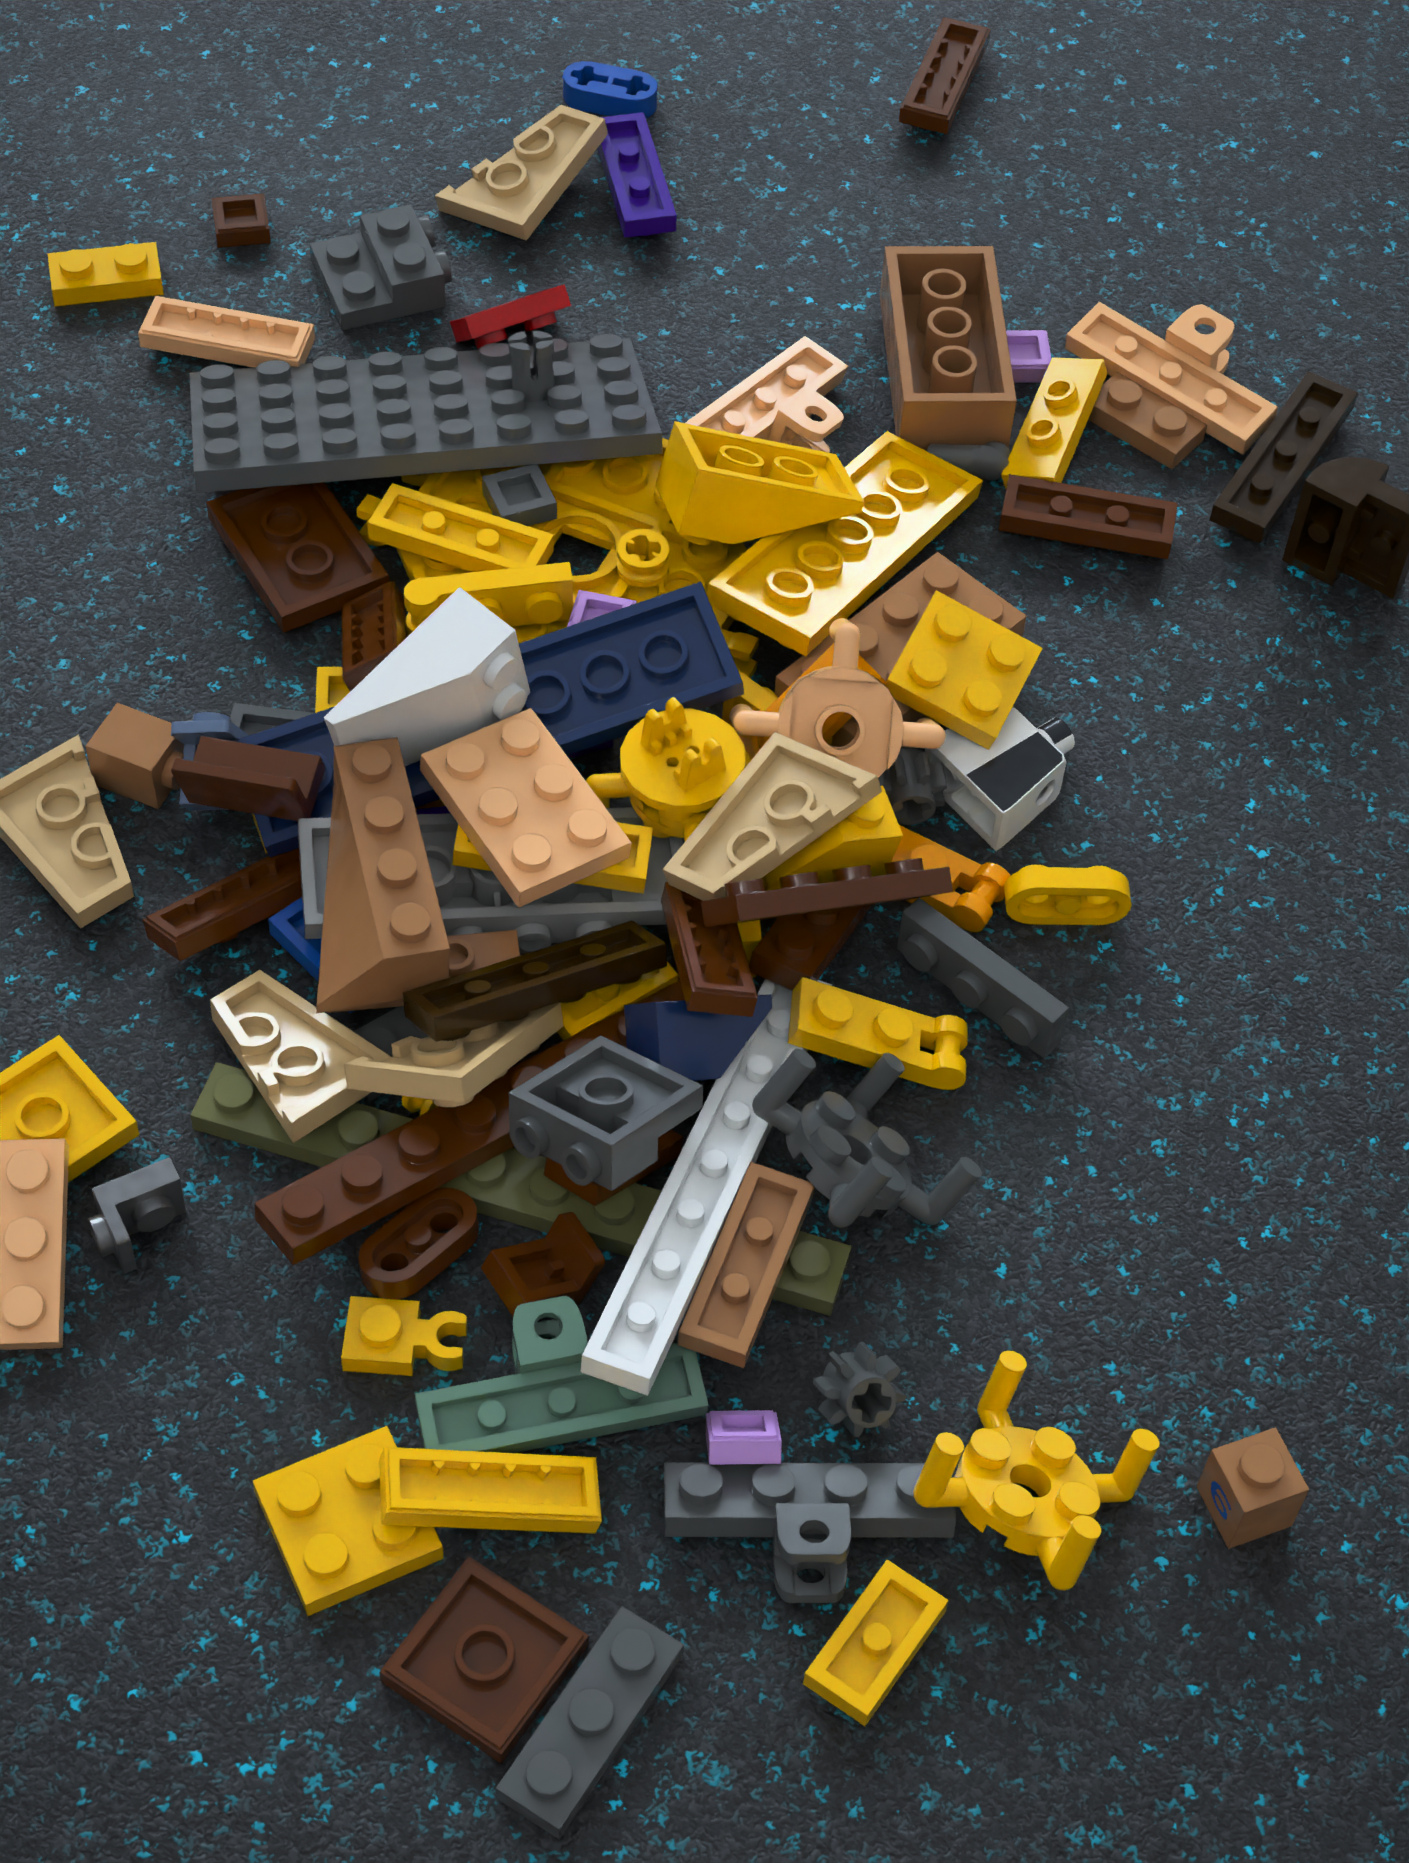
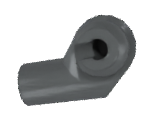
[927,441,1011,481]

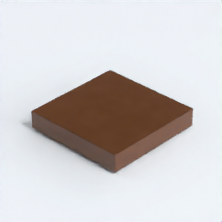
[379,1556,589,1764]

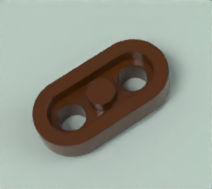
[358,1188,479,1299]

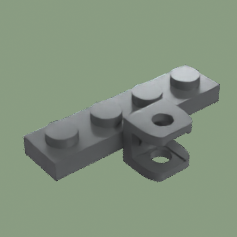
[663,1462,956,1603]

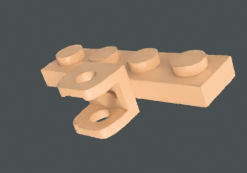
[1065,302,1278,455]
[685,336,848,453]

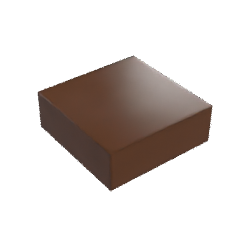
[211,193,271,248]

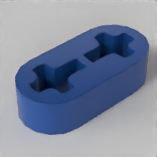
[563,61,658,119]

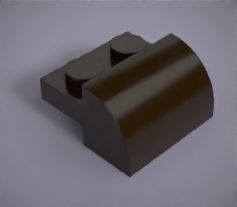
[1282,457,1409,599]

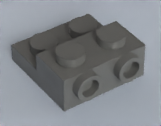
[309,204,452,330]
[509,1035,703,1191]

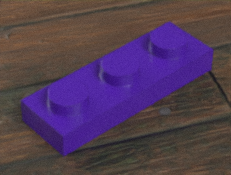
[597,112,677,238]

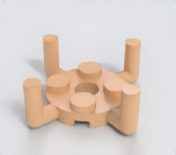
[729,618,946,778]

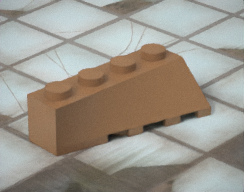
[316,737,450,1013]

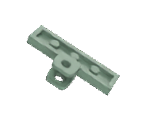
[415,1296,709,1453]

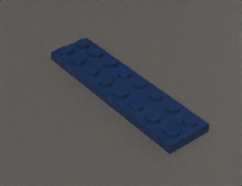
[235,581,744,858]

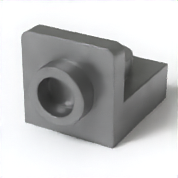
[87,1157,186,1274]

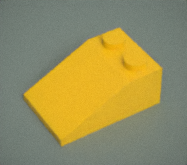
[655,421,865,545]

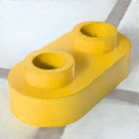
[1004,864,1131,925]

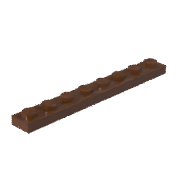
[255,980,685,1266]

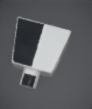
[925,707,1075,851]

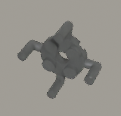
[752,1048,982,1228]

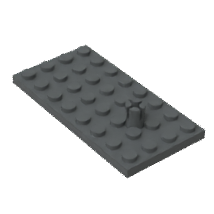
[189,331,663,493]

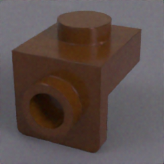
[481,1212,605,1317]

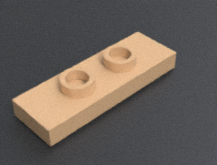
[138,296,315,368]

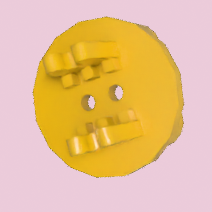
[620,697,746,822]

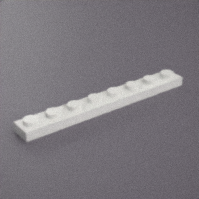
[581,979,832,1396]

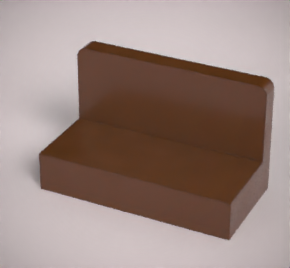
[171,736,326,821]

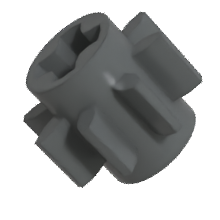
[878,748,947,825]
[813,1342,906,1437]

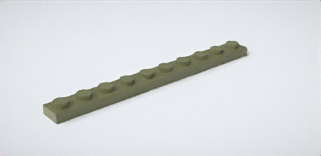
[190,1062,852,1316]

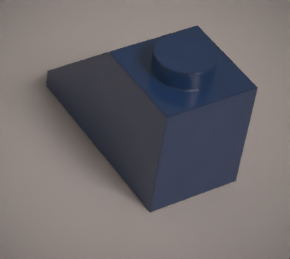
[624,995,772,1081]

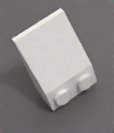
[324,587,531,766]

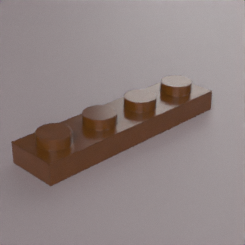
[701,858,953,927]

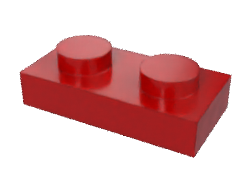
[450,285,571,348]

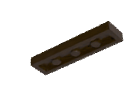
[1209,371,1358,543]
[403,920,667,1042]

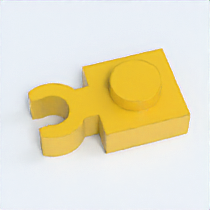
[341,1296,468,1376]

